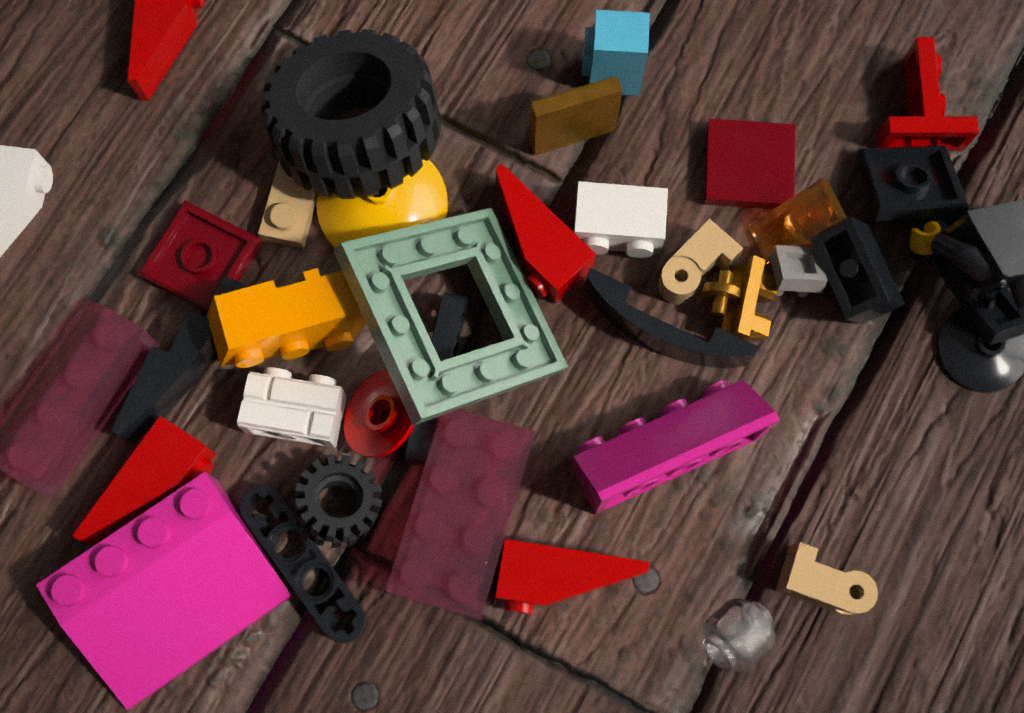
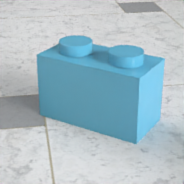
[581,10,650,96]

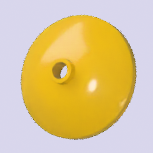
[316,159,448,249]

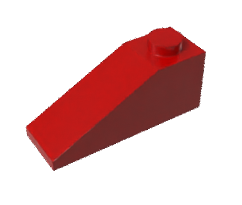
[127,0,205,101]
[495,163,596,304]
[72,416,217,546]
[495,539,650,615]

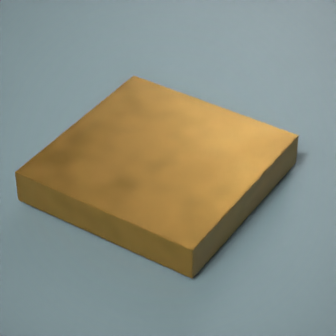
[530,77,623,156]

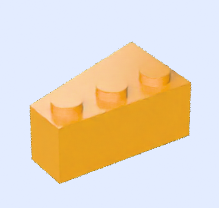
[207,268,366,368]

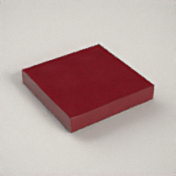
[704,118,796,210]
[138,200,263,313]

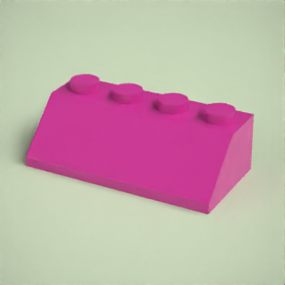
[571,380,780,515]

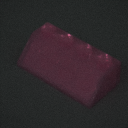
[0,298,160,498]

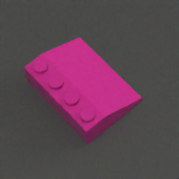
[36,472,294,710]

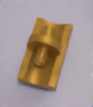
[702,255,778,342]

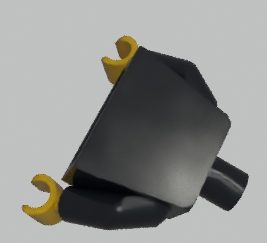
[909,199,1024,311]

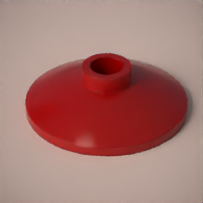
[344,369,415,458]

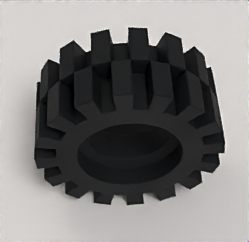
[292,455,382,548]

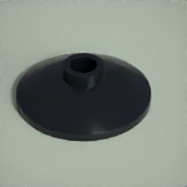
[936,308,1024,393]

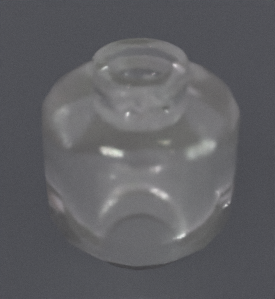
[702,598,775,672]

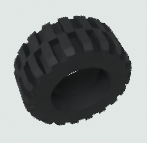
[260,29,441,199]

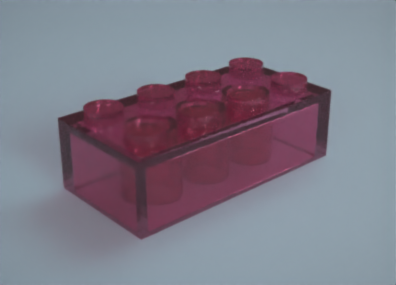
[386,409,535,622]

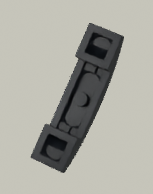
[584,268,759,368]

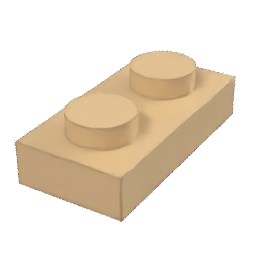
[258,162,318,249]

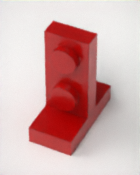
[876,37,979,151]

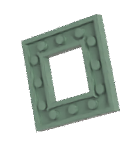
[334,208,568,426]

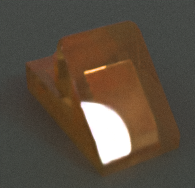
[749,179,847,264]

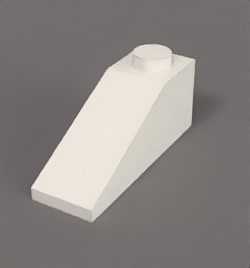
[0,145,53,257]

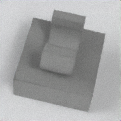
[770,245,827,297]

